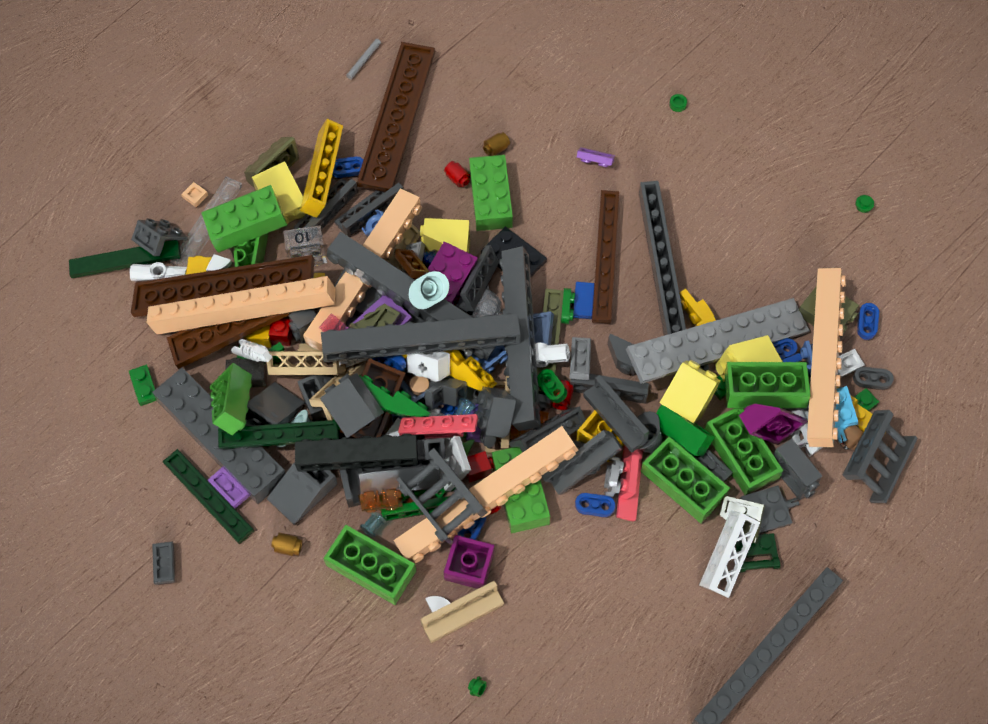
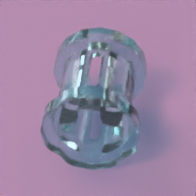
[452,398,476,415]
[360,511,386,538]

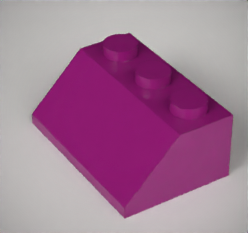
[739,404,808,444]

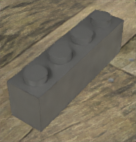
[357,459,440,497]

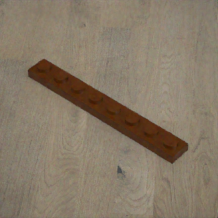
[592,190,619,324]

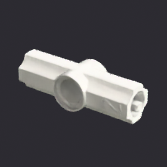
[130,262,187,281]
[535,343,570,367]

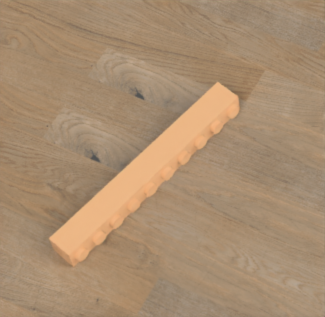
[303,188,422,351]
[807,268,846,447]
[146,276,336,334]
[394,426,578,563]

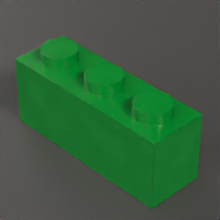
[656,404,715,457]

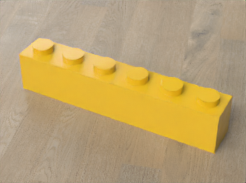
[300,119,343,218]

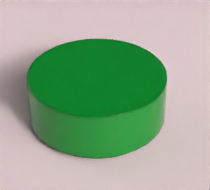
[669,94,687,112]

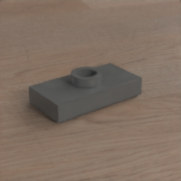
[152,541,175,585]

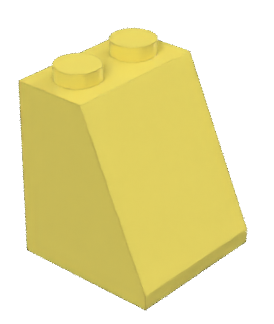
[252,161,306,224]
[420,218,470,257]
[715,335,782,381]
[660,360,721,423]

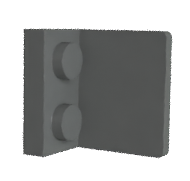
[131,218,188,256]

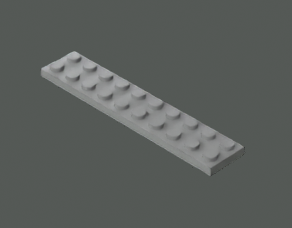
[626,298,809,384]

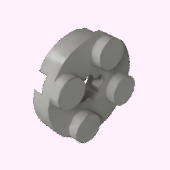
[604,457,624,497]

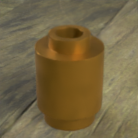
[483,132,510,156]
[271,532,303,556]

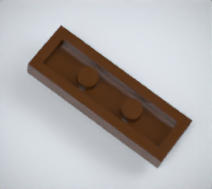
[394,249,430,280]

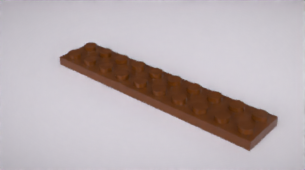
[356,42,435,192]
[131,255,315,317]

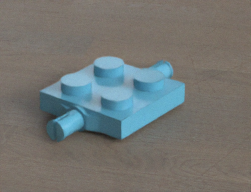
[835,386,859,443]

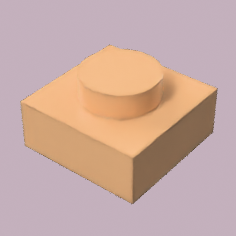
[181,182,208,207]

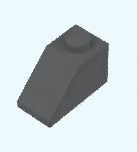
[608,334,635,376]

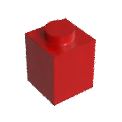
[268,319,292,346]
[467,451,494,483]

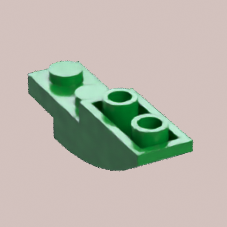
[359,375,430,418]

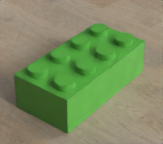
[469,155,513,231]
[201,185,287,253]
[725,362,810,408]
[705,408,783,495]
[641,437,730,523]
[492,446,550,534]
[323,525,416,605]

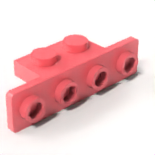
[398,414,478,439]
[616,445,643,522]

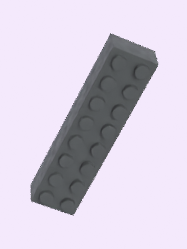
[152,368,286,504]

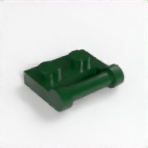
[734,533,780,573]

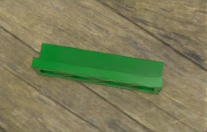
[379,487,456,522]

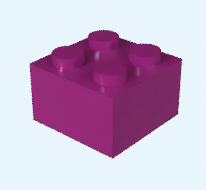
[444,535,495,589]

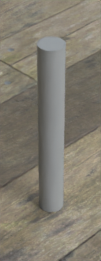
[346,39,381,80]

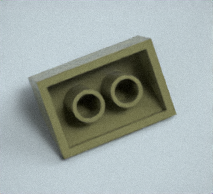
[244,137,299,188]

